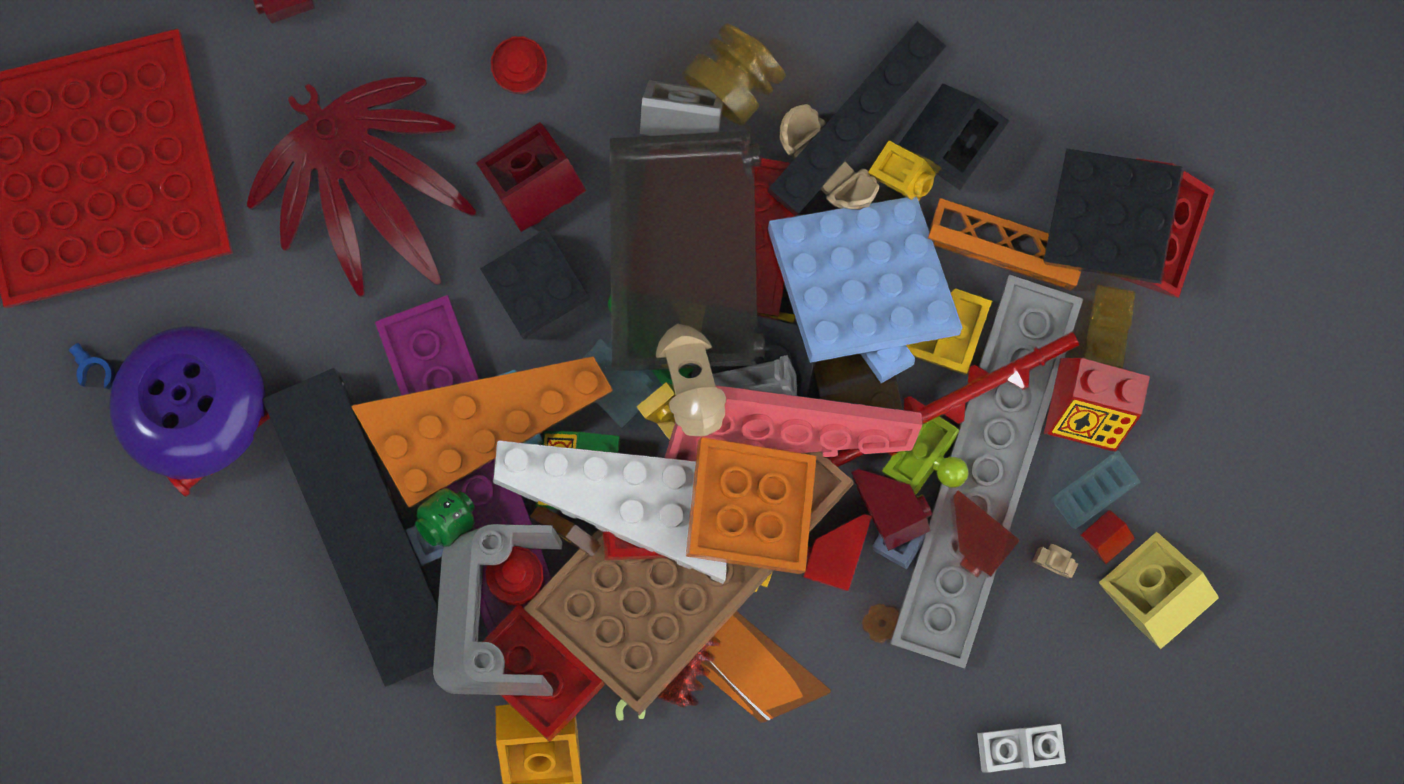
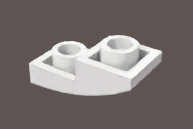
[977,724,1066,772]

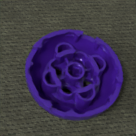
[109,326,266,479]

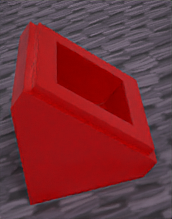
[1080,510,1135,564]

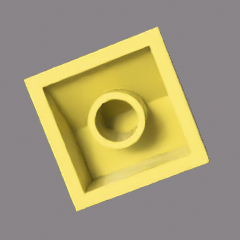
[1099,532,1219,649]

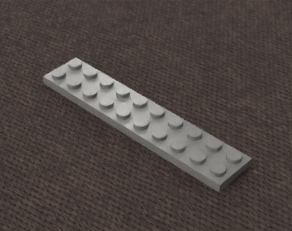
[889,275,1083,668]

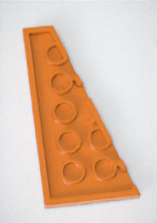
[351,356,613,508]

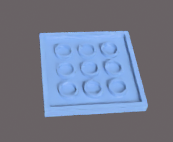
[768,196,962,363]

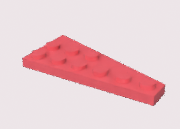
[665,385,922,461]

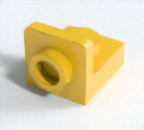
[868,140,936,201]
[636,382,676,440]

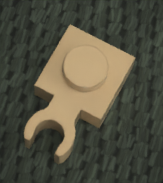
[1032,544,1078,578]

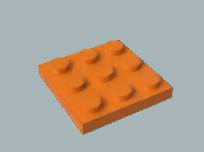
[686,437,816,574]

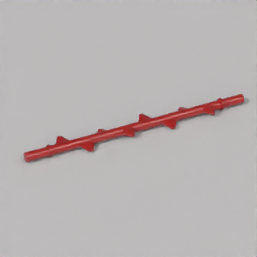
[826,331,1079,467]

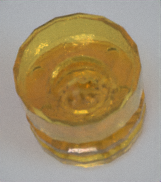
[682,23,786,127]

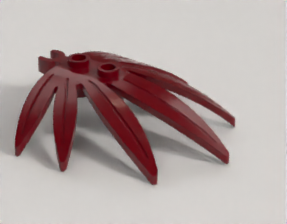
[247,77,476,297]

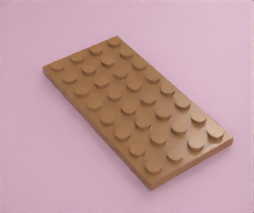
[524,452,854,716]

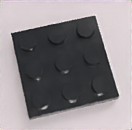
[1044,148,1184,284]

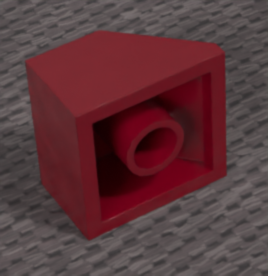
[476,122,586,232]

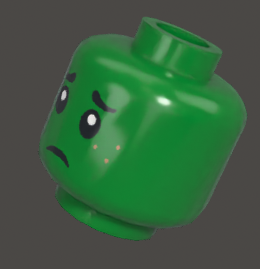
[415,488,475,547]

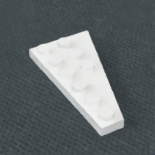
[493,441,727,584]

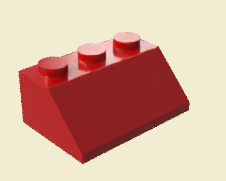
[1118,158,1215,298]

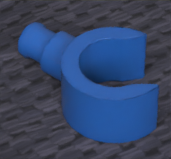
[69,343,115,390]

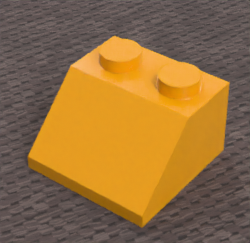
[495,705,582,784]

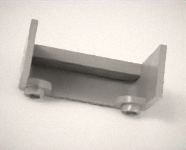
[433,524,562,696]

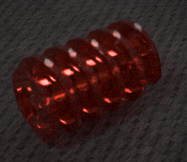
[656,636,721,708]

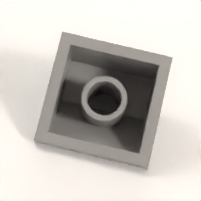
[640,80,725,148]

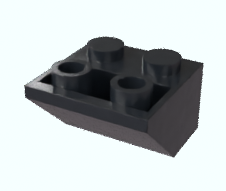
[898,83,1009,190]

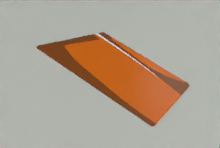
[689,611,831,723]

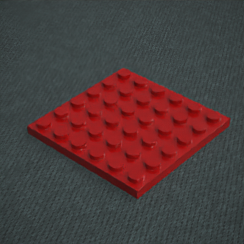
[0,29,233,308]

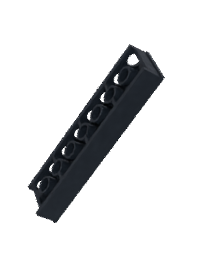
[262,368,438,687]

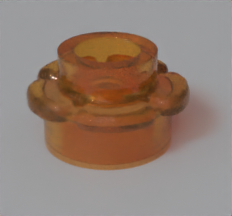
[862,604,899,643]

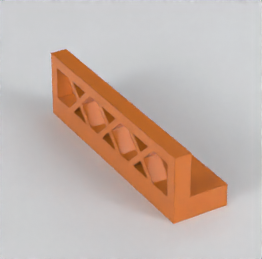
[928,198,1081,291]

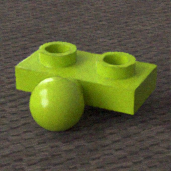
[882,416,968,495]

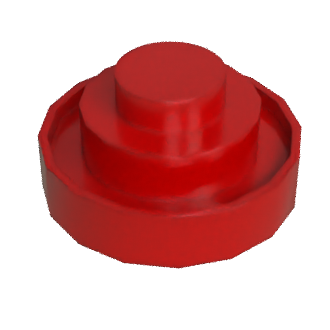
[491,36,547,94]
[485,546,544,606]

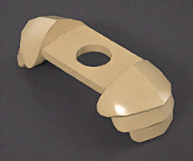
[780,104,879,209]
[656,324,726,436]

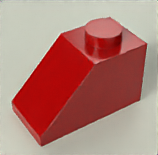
[802,514,872,591]

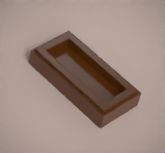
[530,506,601,557]

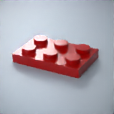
[482,605,605,742]

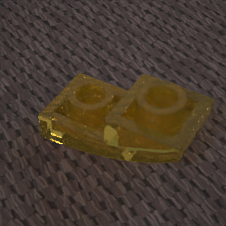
[1083,285,1135,369]

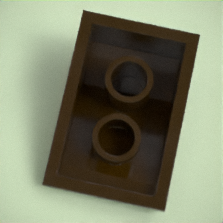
[813,354,902,410]

